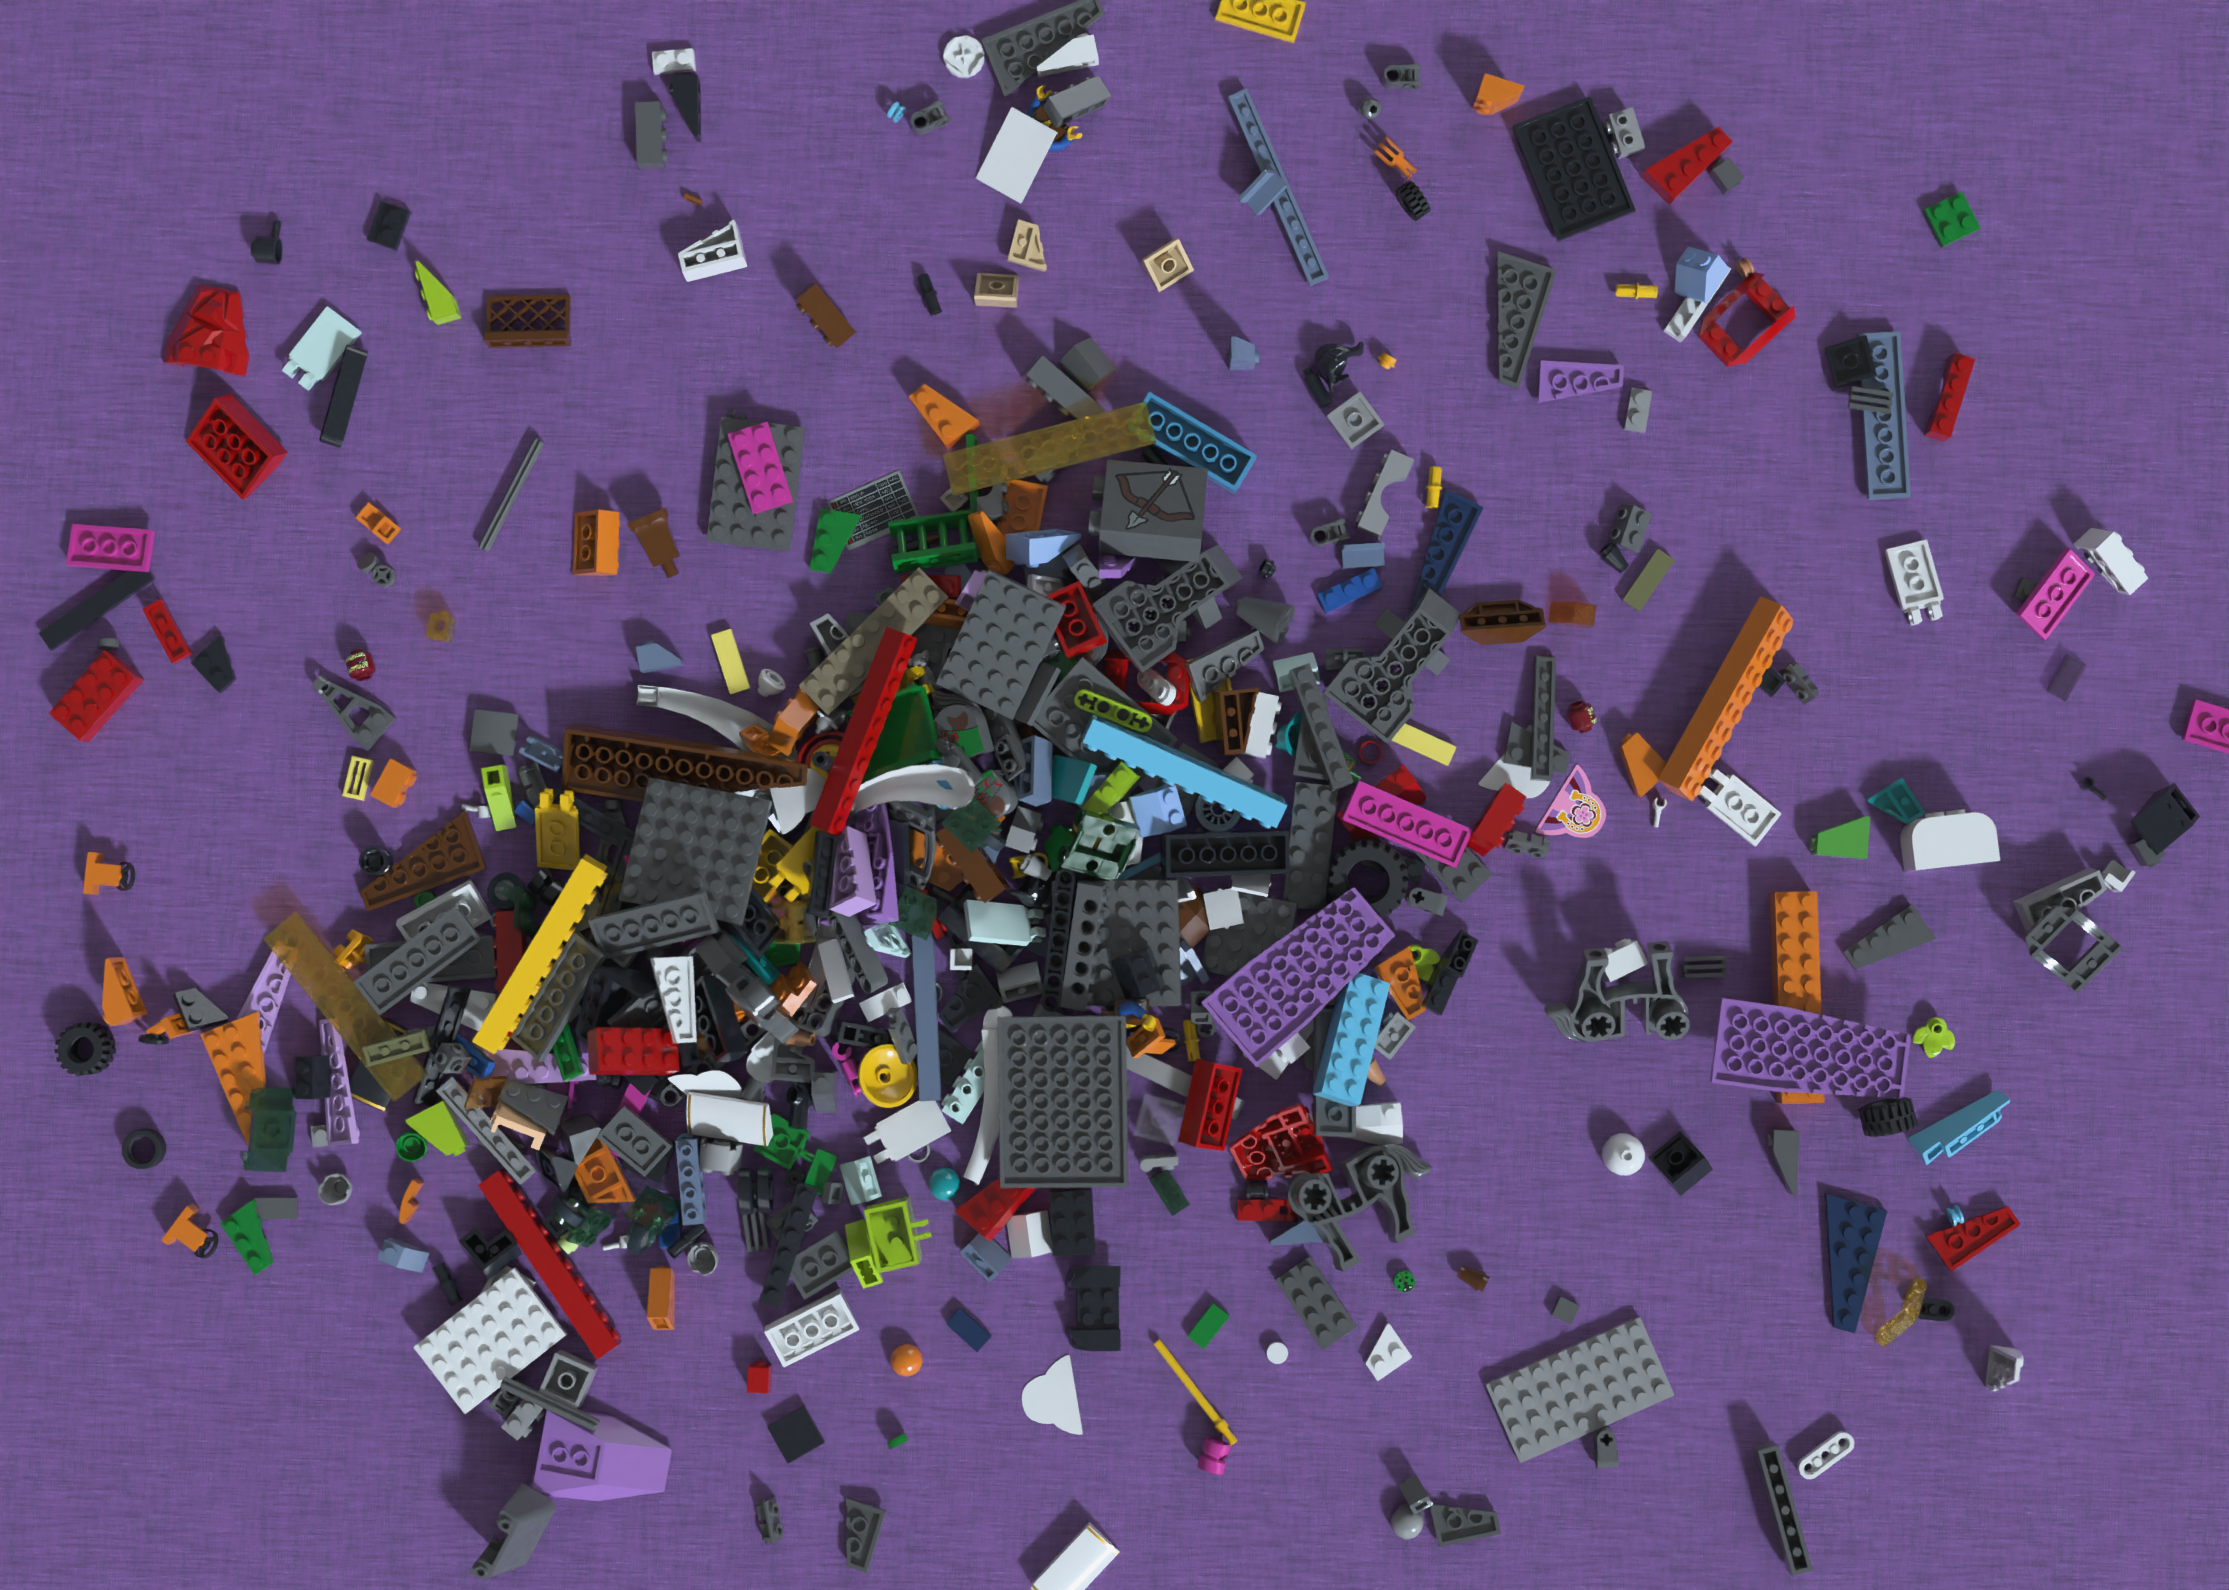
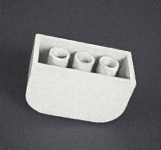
[1900,809,2000,871]

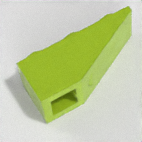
[414,261,462,325]
[481,765,517,831]

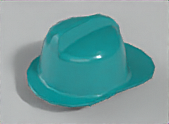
[1276,711,1302,757]

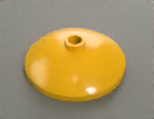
[858,1044,918,1108]

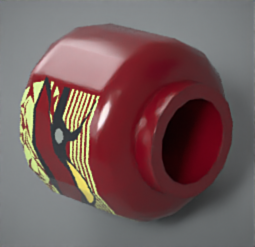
[345,649,376,681]
[1566,700,1596,733]

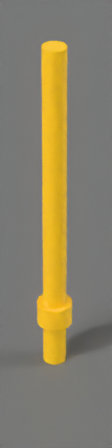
[1153,1339,1238,1445]

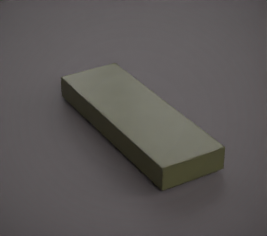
[1621,549,1675,612]
[362,1029,431,1067]

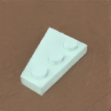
[864,922,912,958]

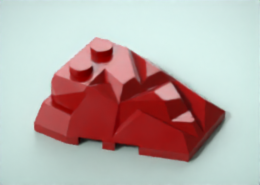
[163,285,249,377]
[1229,1103,1332,1180]

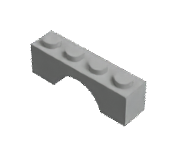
[1355,449,1414,538]

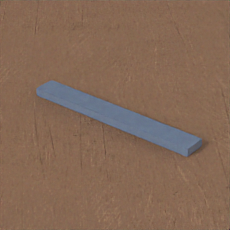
[912,932,941,1101]

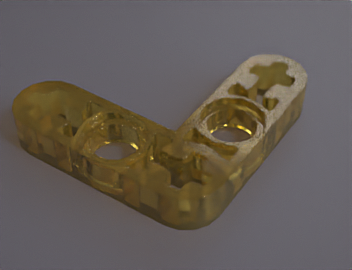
[1874,1276,1927,1347]

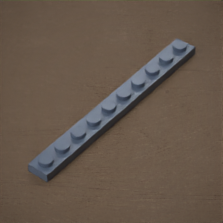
[1228,88,1329,287]

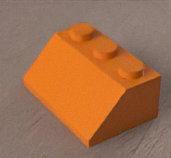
[573,509,620,576]

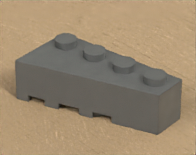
[1021,355,1105,430]

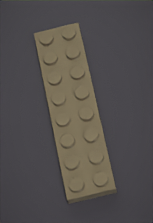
[799,568,949,716]

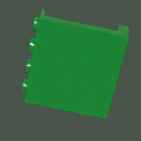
[846,683,942,784]

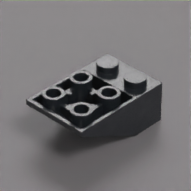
[2131,783,2200,855]

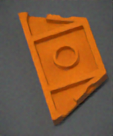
[909,829,963,892]
[574,1137,636,1203]

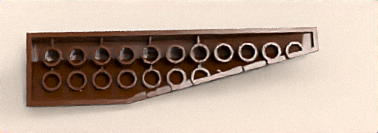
[561,724,808,802]

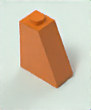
[1618,732,1667,798]
[647,1265,675,1330]

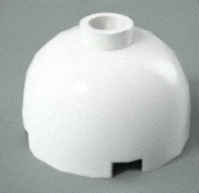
[1602,1133,1645,1176]

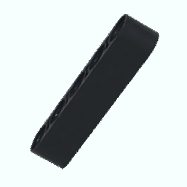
[319,344,368,448]

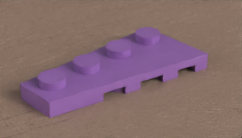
[1537,360,1624,403]
[1097,553,1139,578]

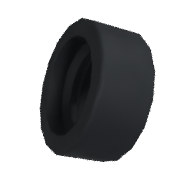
[122,1129,166,1169]

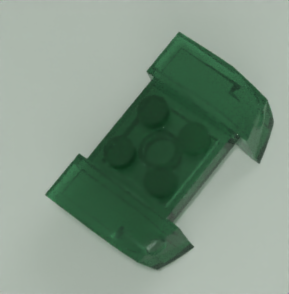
[240,1087,296,1172]

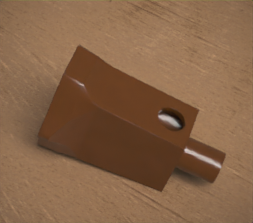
[627,507,680,578]

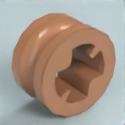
[1735,257,1754,278]

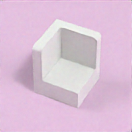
[2101,860,2136,892]
[950,949,972,970]

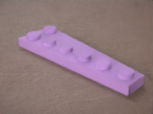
[236,940,299,1053]
[319,1018,360,1146]
[473,1046,596,1088]

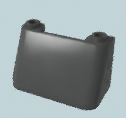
[469,1483,556,1579]

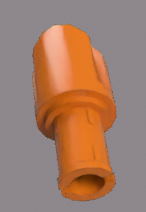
[1372,136,1417,179]

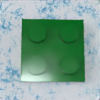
[1923,192,1981,248]

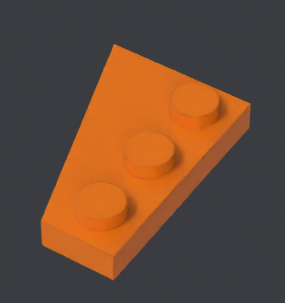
[1374,945,1426,1021]

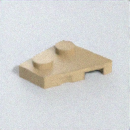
[1007,219,1047,272]

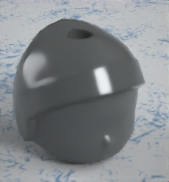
[1358,97,1382,119]

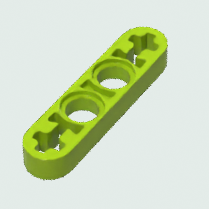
[1074,689,1152,732]

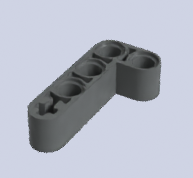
[789,956,856,1037]

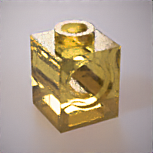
[426,610,456,643]

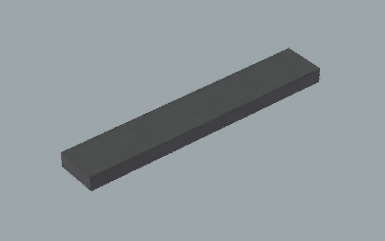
[1530,656,1556,781]

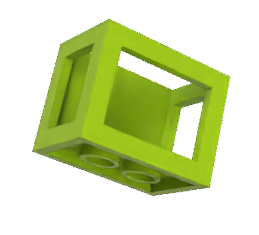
[864,1196,932,1273]

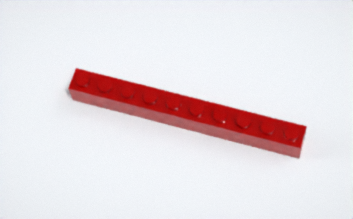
[809,626,917,836]
[478,1169,621,1359]

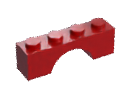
[1923,352,1975,442]

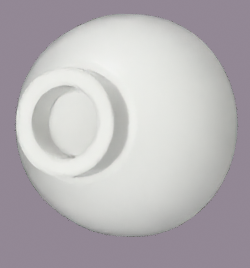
[758,669,786,697]

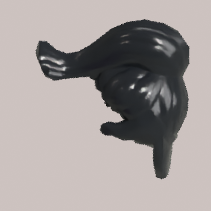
[1315,341,1364,394]
[1006,864,1057,912]

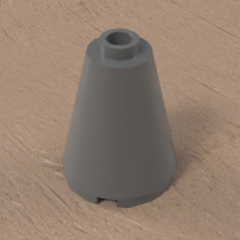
[1235,596,1295,644]

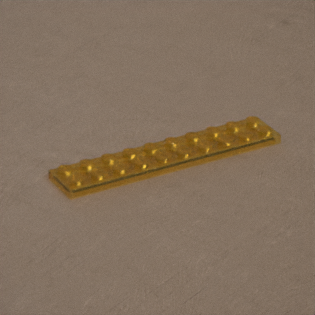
[943,402,1156,496]
[263,912,428,1102]

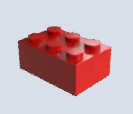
[1047,581,1107,660]

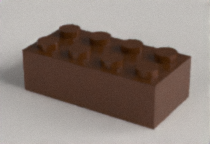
[936,818,1010,903]

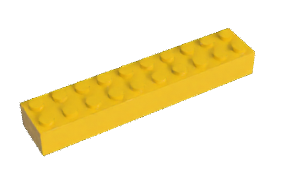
[472,854,608,1054]

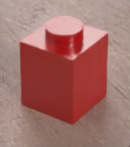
[747,1361,772,1394]

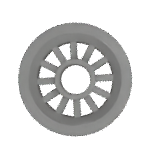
[1195,794,1240,831]

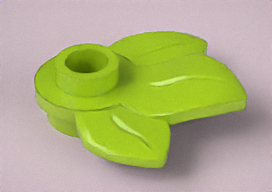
[1410,944,1440,981]
[1912,1017,1955,1058]

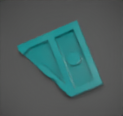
[1866,778,1925,824]

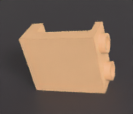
[490,1101,547,1150]

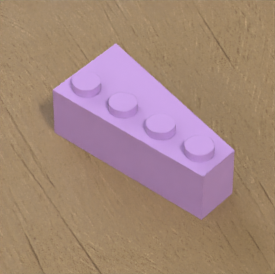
[829,826,877,917]

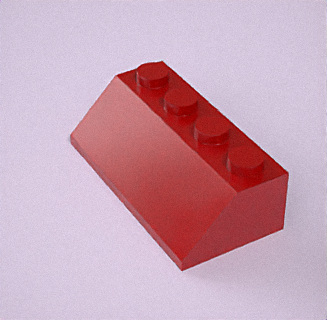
[1335,764,1427,841]
[1178,1059,1242,1151]

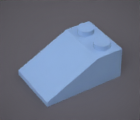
[1006,529,1081,568]

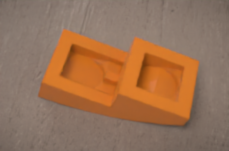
[355,502,401,545]
[739,723,783,758]
[399,1178,425,1224]

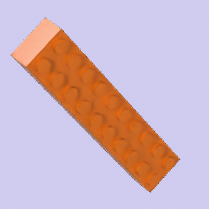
[1658,596,1793,802]
[1769,891,1825,1104]

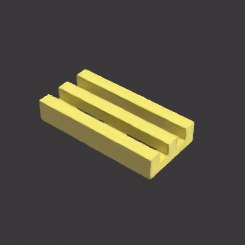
[342,755,374,801]

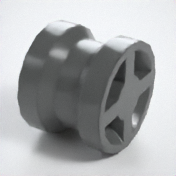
[371,565,397,588]

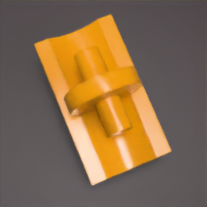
[333,929,374,969]

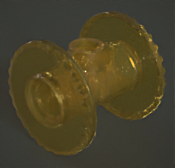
[773,901,816,944]

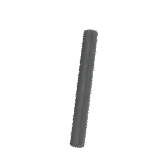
[500,1377,599,1430]

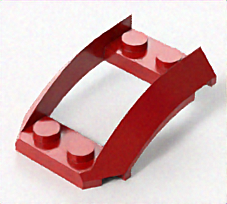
[1698,272,1796,367]
[1102,650,1190,716]

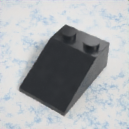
[716,887,785,957]

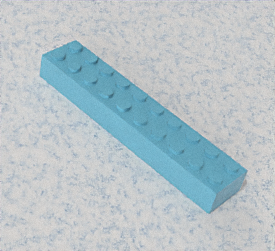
[1082,713,1287,828]

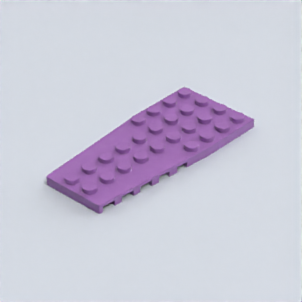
[1201,887,1395,1067]
[1710,998,1911,1098]

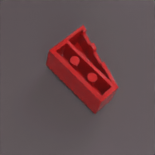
[1466,783,1527,857]

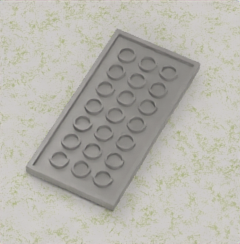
[1485,1316,1674,1463]

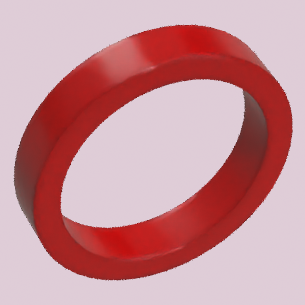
[1358,740,1382,764]

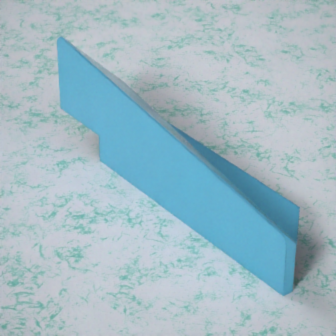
[1908,1090,2010,1165]

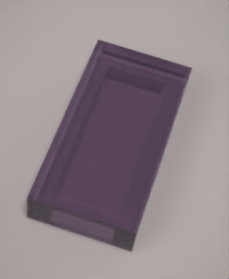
[2046,654,2087,701]

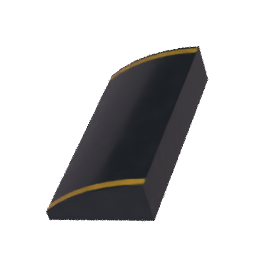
[349,1018,415,1112]

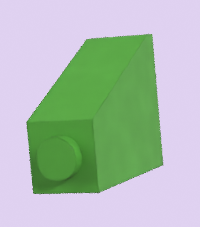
[1809,816,1870,859]

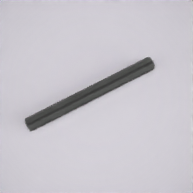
[478,438,544,552]

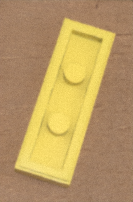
[711,629,751,695]
[1391,724,1457,766]

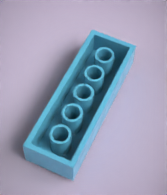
[1313,973,1390,1107]

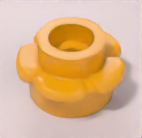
[1377,352,1397,370]

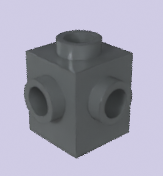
[432,1043,472,1074]

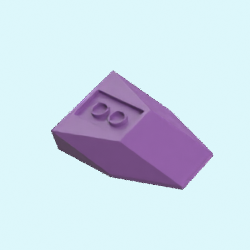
[819,802,899,928]
[532,1410,672,1501]

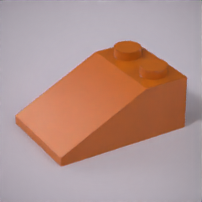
[102,957,148,1026]

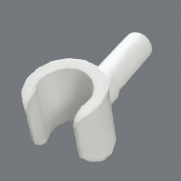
[1652,798,1667,828]
[461,804,491,818]
[603,1235,630,1251]

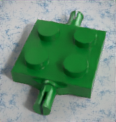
[753,1112,815,1170]

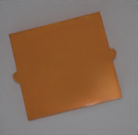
[464,1076,507,1109]

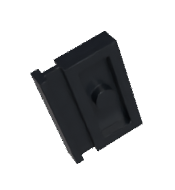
[367,201,411,251]

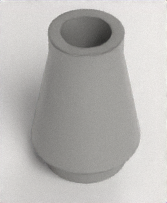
[1019,854,1052,882]

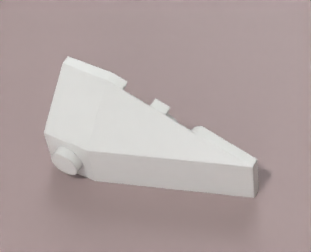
[1346,1101,1403,1146]
[1985,1345,2024,1391]

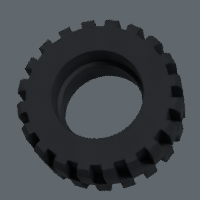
[1327,837,1408,918]

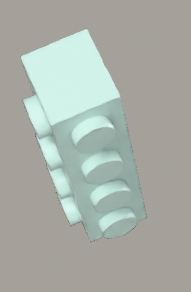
[941,1040,985,1124]

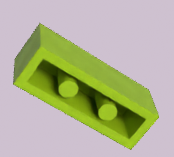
[1081,762,1141,814]

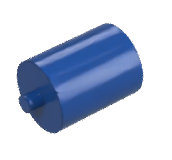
[514,799,536,827]

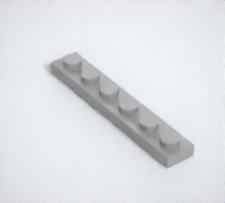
[436,1077,537,1185]

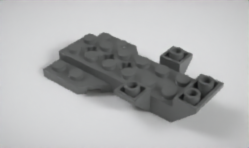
[1091,544,1243,674]
[1322,588,1461,744]

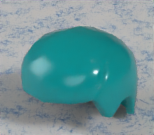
[929,1167,961,1201]

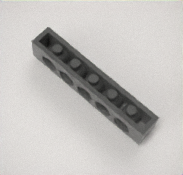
[1060,880,1109,1011]

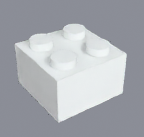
[1601,939,1648,982]

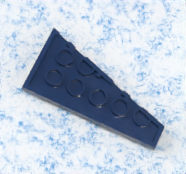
[1824,1193,1887,1333]

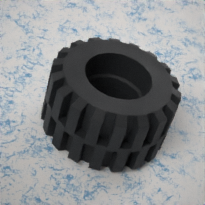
[55,1022,116,1076]
[1858,1097,1918,1137]

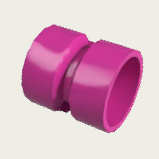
[1197,1437,1231,1475]

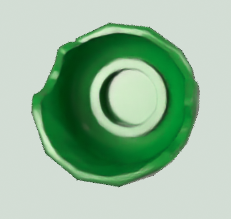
[395,1130,428,1162]

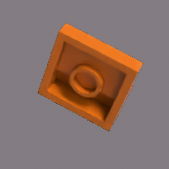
[770,961,817,1017]

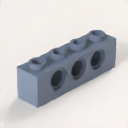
[676,1136,708,1225]

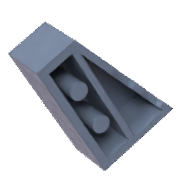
[1013,735,1053,806]

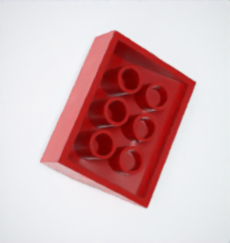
[186,394,288,500]

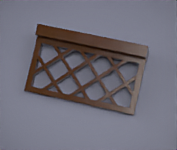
[484,294,572,348]

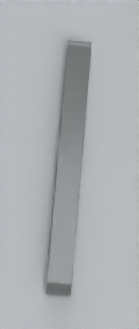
[1032,1003,1245,1120]

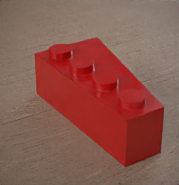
[1640,127,1733,206]
[955,1178,1036,1242]

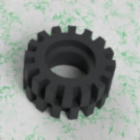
[1395,180,1431,221]

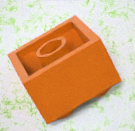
[1472,73,1525,115]

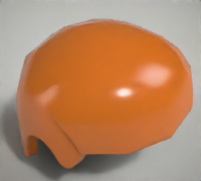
[889,1344,923,1377]

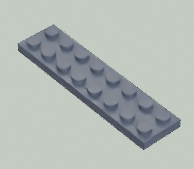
[1857,331,1911,500]

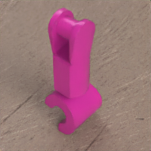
[832,1042,862,1097]

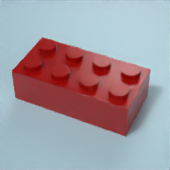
[49,650,144,742]
[587,1027,679,1075]

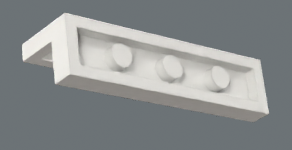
[1664,267,1731,343]

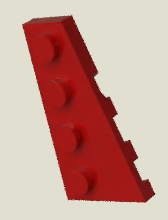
[1925,1206,2021,1272]

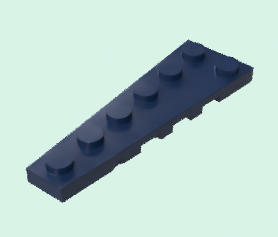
[1410,490,1484,612]

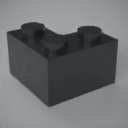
[459,1228,522,1280]

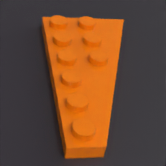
[200,1010,271,1150]

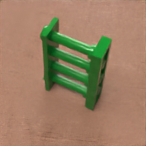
[888,509,978,574]

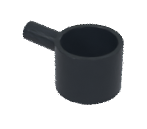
[251,221,283,265]

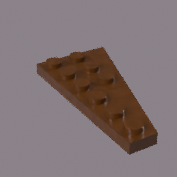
[360,810,487,911]

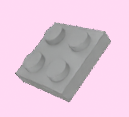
[1326,392,1385,450]

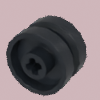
[738,1167,774,1215]

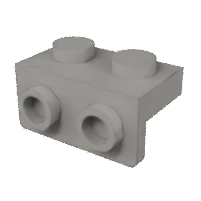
[1374,1011,1416,1060]

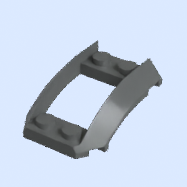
[888,801,937,891]
[2025,906,2123,993]

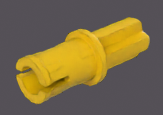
[1615,283,1658,300]
[1425,466,1442,509]
[1183,1019,1201,1062]

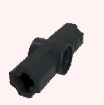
[786,1081,813,1129]

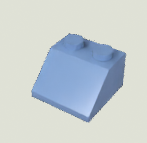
[1675,246,1730,304]
[1128,784,1187,838]

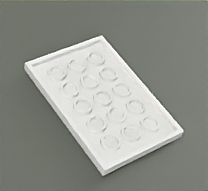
[413,1267,567,1414]

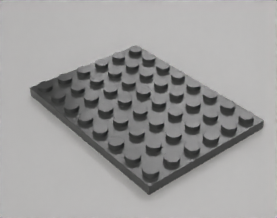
[997,1015,1129,1188]

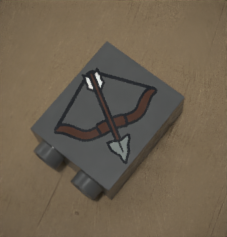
[1088,459,1208,562]

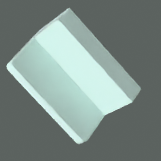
[1273,652,1320,692]
[840,1156,882,1205]

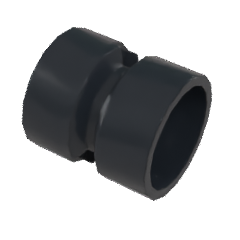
[359,848,394,875]
[527,867,566,907]

